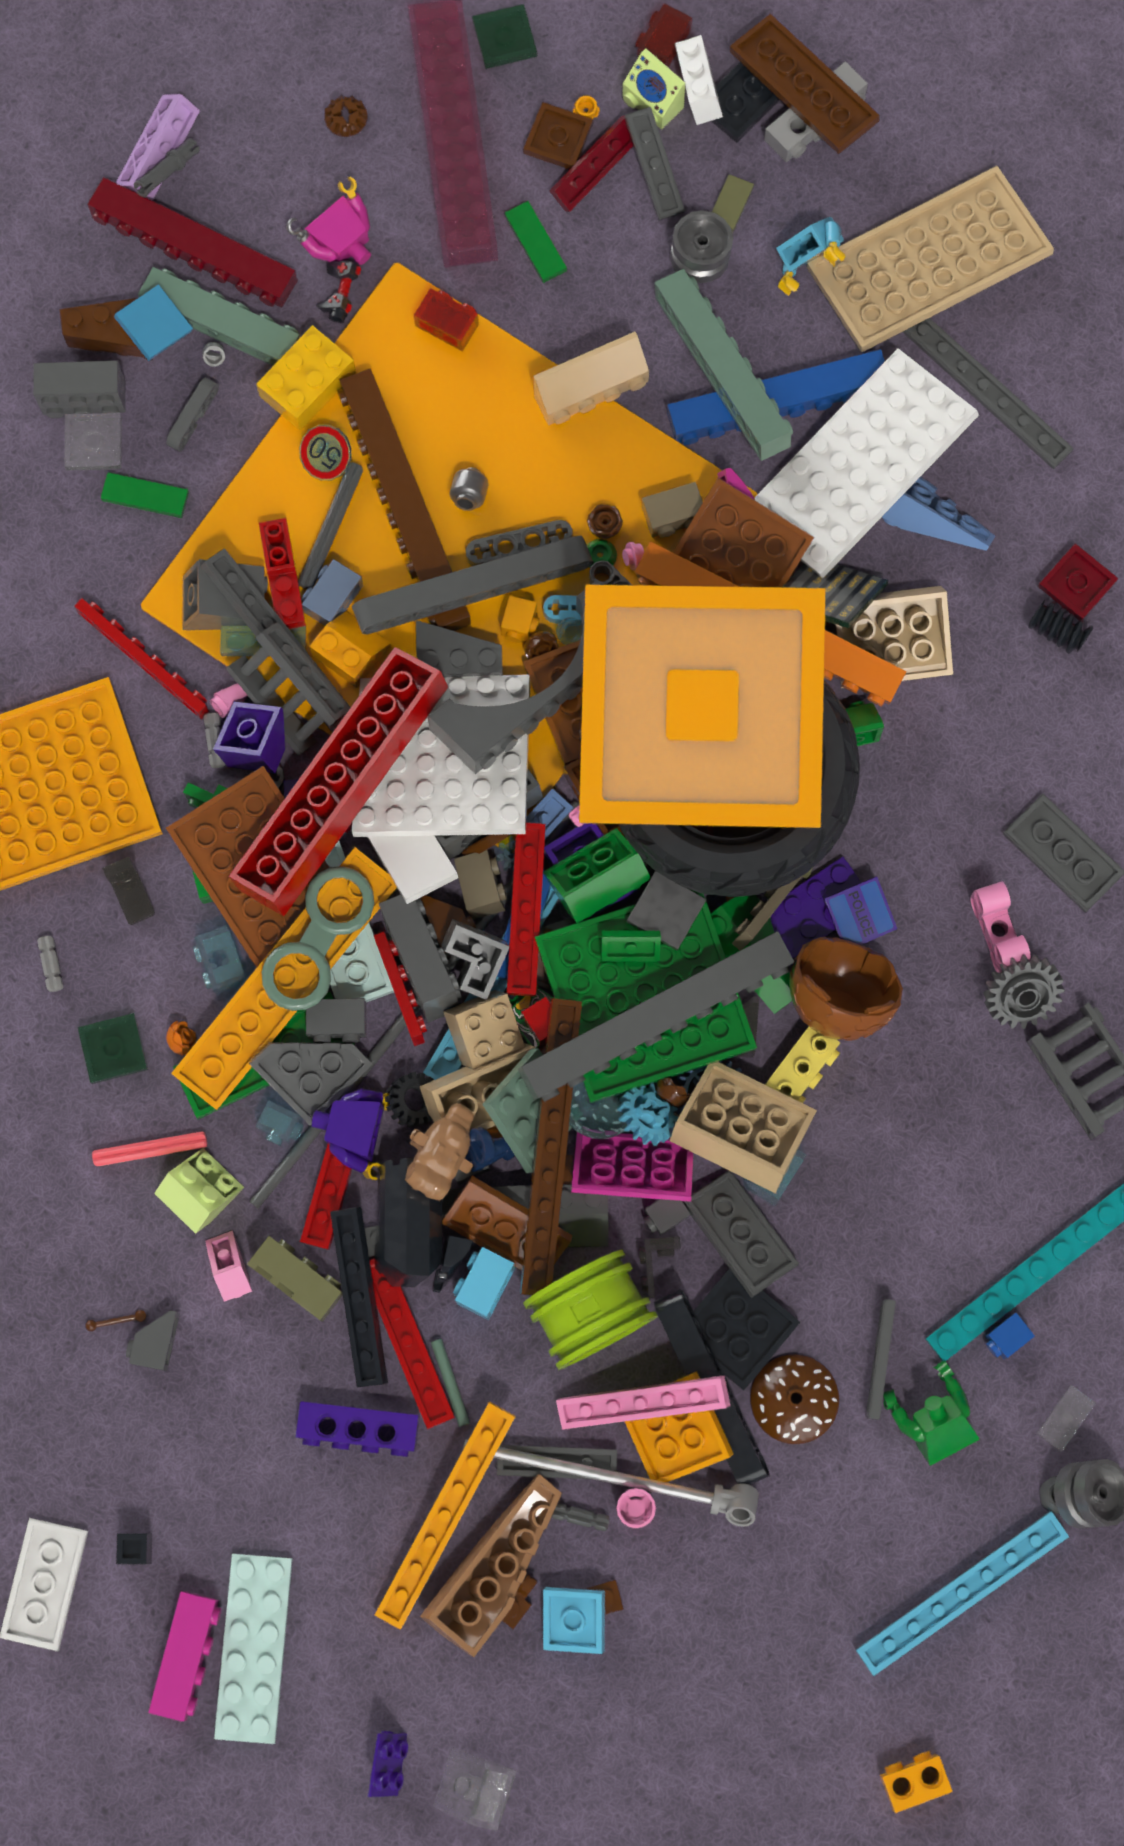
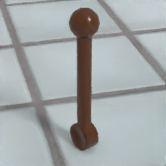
[85,1310,147,1332]

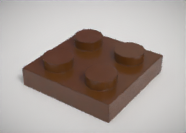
[523,102,593,170]

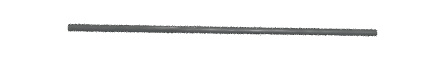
[250,801,580,1209]

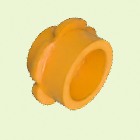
[573,96,600,119]

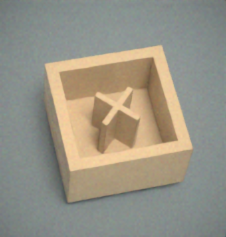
[443,990,525,1069]

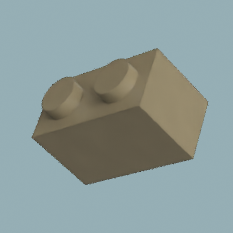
[642,482,703,538]
[454,850,507,920]

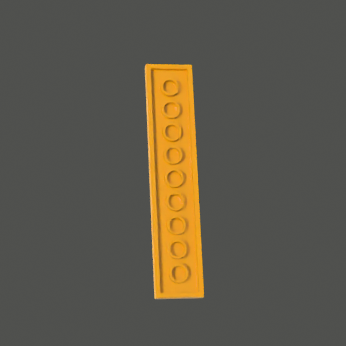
[171,847,397,1110]

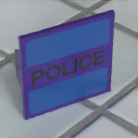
[824,876,897,945]

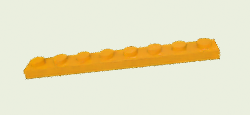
[375,1401,516,1630]

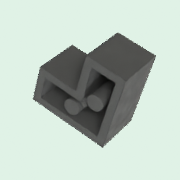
[441,919,510,1000]

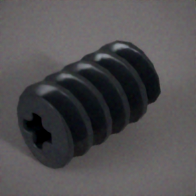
[1028,600,1093,654]

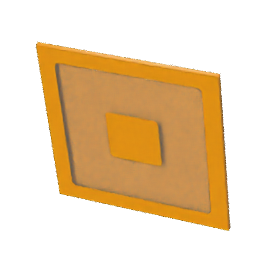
[579,585,825,828]

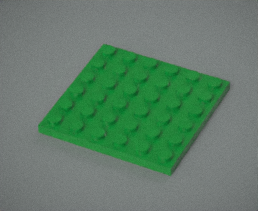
[535,889,757,1103]

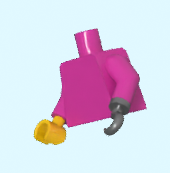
[286,177,371,265]

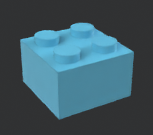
[453,1247,515,1320]

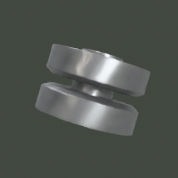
[670,211,733,284]
[1054,1459,1124,1529]

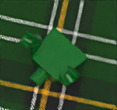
[883,1361,980,1466]

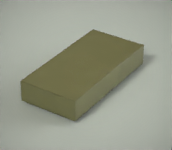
[712,174,754,234]

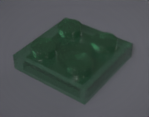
[472,4,537,69]
[77,1013,148,1084]

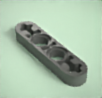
[466,520,572,566]

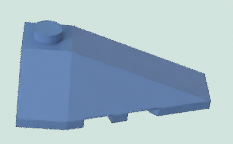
[882,477,995,551]

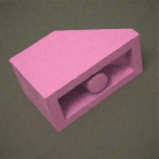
[205,1231,252,1302]

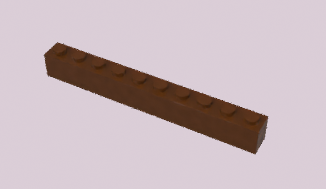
[337,368,471,631]

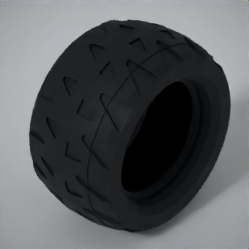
[619,680,860,897]

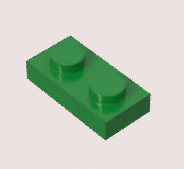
[601,931,661,962]

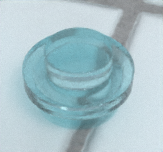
[556,617,583,645]

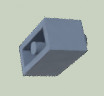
[302,559,364,626]

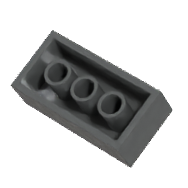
[379,895,462,1023]

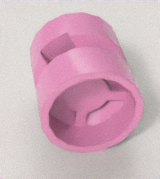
[616,1488,656,1528]

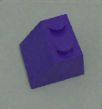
[213,702,285,773]

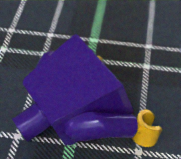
[312,1089,390,1180]

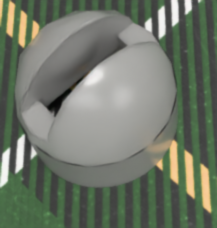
[202,342,225,367]

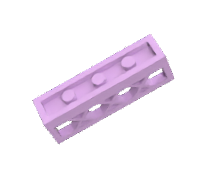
[116,94,200,201]

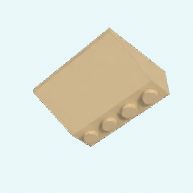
[832,586,953,688]
[670,1062,817,1193]

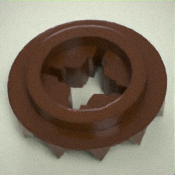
[324,95,368,137]

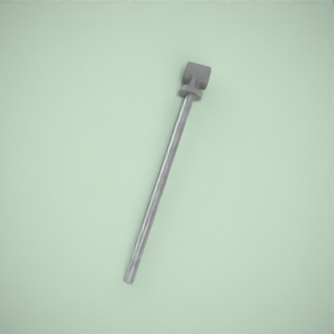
[463,1439,759,1527]

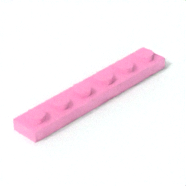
[556,1376,730,1430]

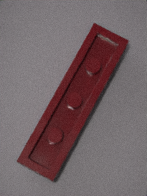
[549,116,634,212]

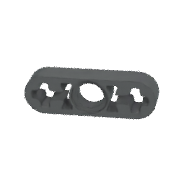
[166,377,219,452]

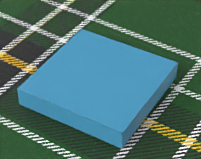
[114,284,193,361]

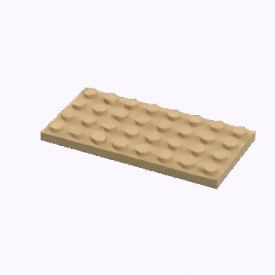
[807,166,1054,352]

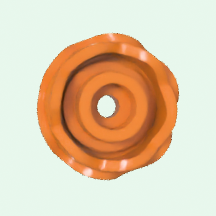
[166,1021,196,1055]

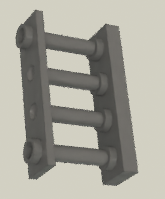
[226,622,350,755]
[1027,1003,1124,1140]

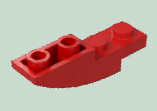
[259,518,306,629]

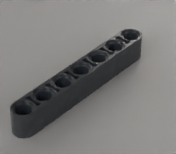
[654,1289,770,1485]

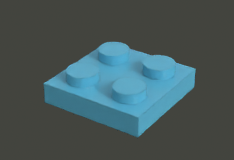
[543,1587,605,1654]

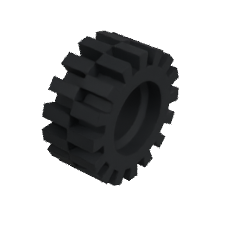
[385,1072,434,1128]

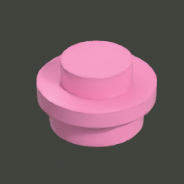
[622,542,644,570]

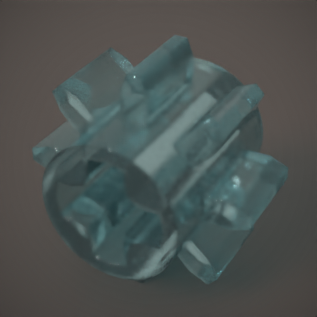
[496,836,515,871]

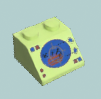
[623,49,685,130]

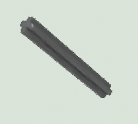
[298,462,363,590]

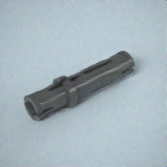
[134,138,200,197]

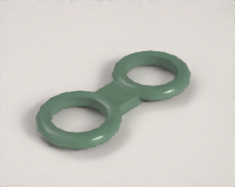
[261,866,374,1011]

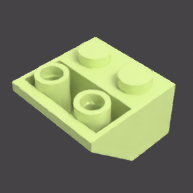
[154,1148,244,1234]

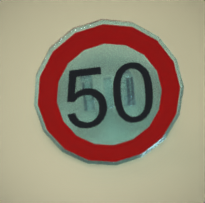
[299,425,352,480]

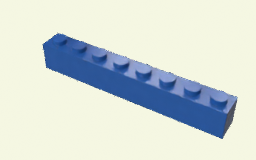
[667,350,885,445]

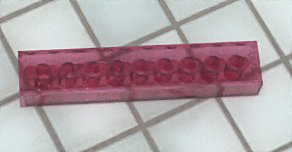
[408,0,498,268]

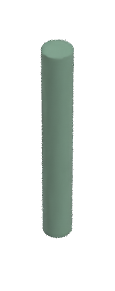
[431,1339,470,1427]

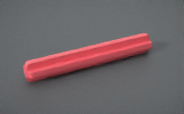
[92,1132,207,1166]

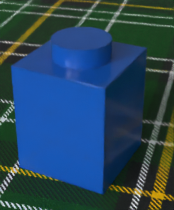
[985,1313,1035,1359]

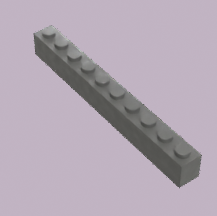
[518,931,794,1102]

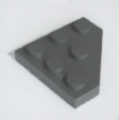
[249,1042,373,1126]

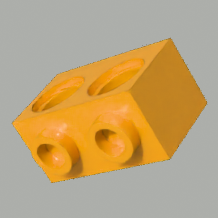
[880,1751,953,1813]

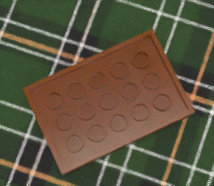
[166,766,330,968]

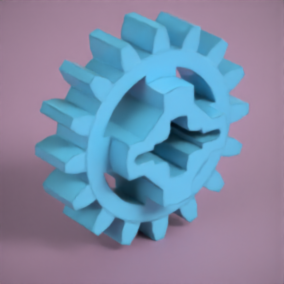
[617,1083,679,1146]

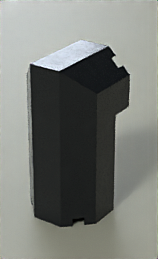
[375,1158,442,1288]

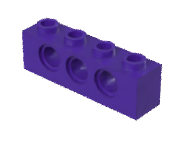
[296,1401,420,1457]

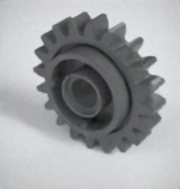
[983,955,1065,1029]

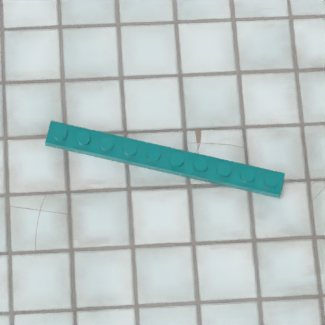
[925,1184,1124,1361]

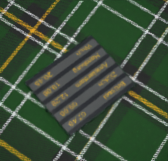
[781,563,888,628]

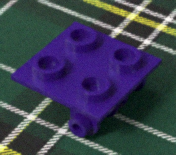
[368,1730,408,1797]

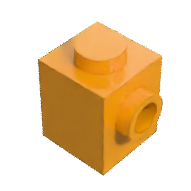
[501,596,540,643]

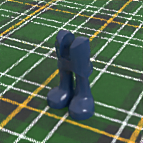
[465,1127,515,1172]

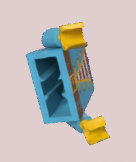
[776,217,846,296]

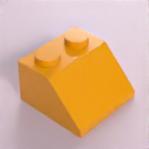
[309,611,391,688]

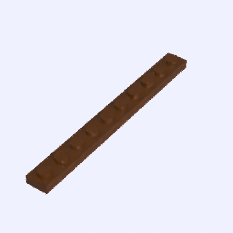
[520,998,582,1295]

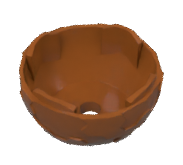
[789,937,903,1041]

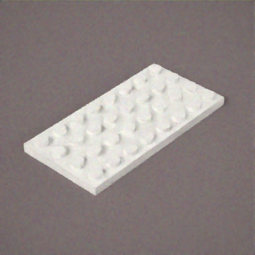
[755,349,979,578]

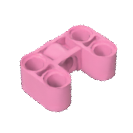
[970,881,1031,973]

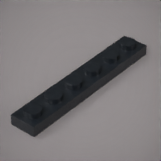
[330,1207,388,1388]

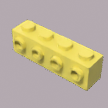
[765,1027,840,1103]

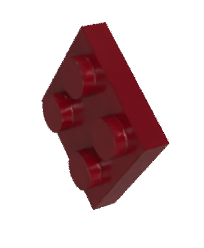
[1038,543,1119,621]

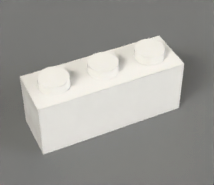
[675,35,723,125]

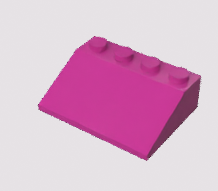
[572,1130,693,1201]

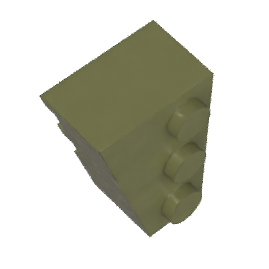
[247,1236,343,1322]

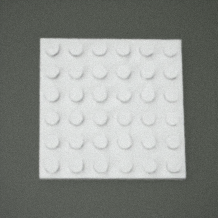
[352,675,530,837]

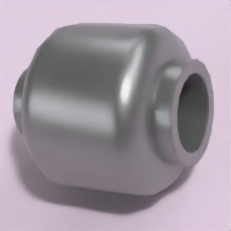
[449,467,489,511]

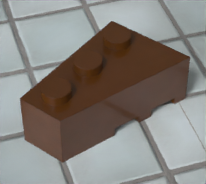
[59,298,153,360]

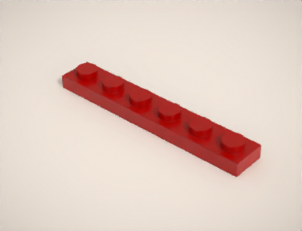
[74,598,209,720]
[506,823,546,996]
[370,1259,455,1430]

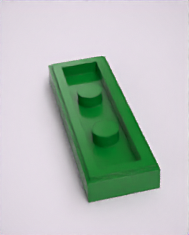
[504,201,567,283]
[101,472,189,518]

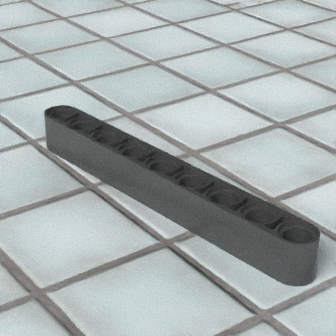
[352,536,594,634]

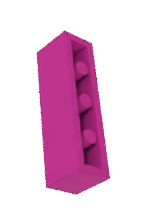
[148,1591,222,1722]

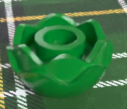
[587,539,617,568]

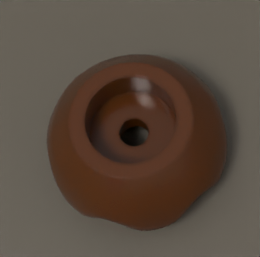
[587,504,623,539]
[524,631,559,660]
[656,1078,690,1107]

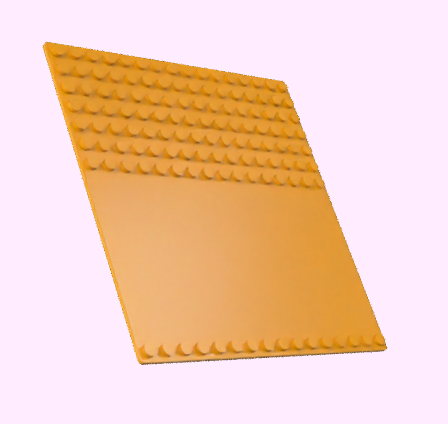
[141,263,757,852]

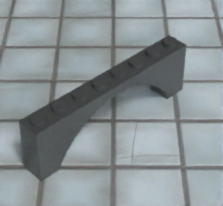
[428,580,602,775]

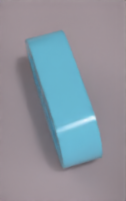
[543,595,582,624]

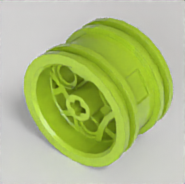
[523,1250,658,1370]

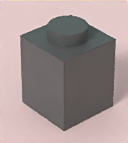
[643,1199,690,1236]

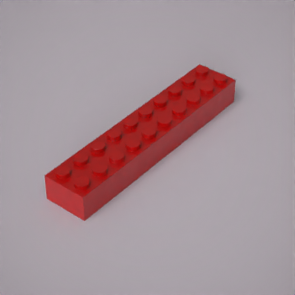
[228,647,448,916]

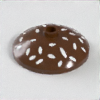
[750,1354,839,1444]

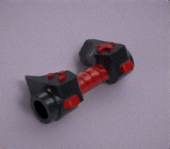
[316,260,361,323]

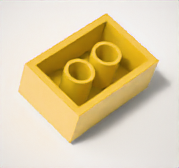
[256,325,356,431]

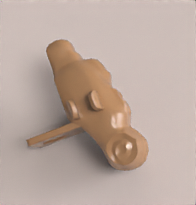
[405,1103,474,1200]

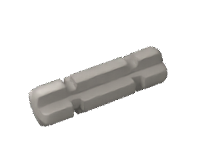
[204,713,225,768]
[37,936,63,992]

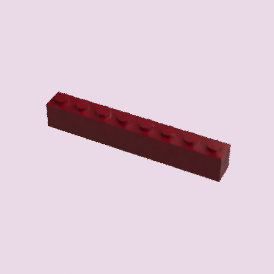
[88,177,298,308]

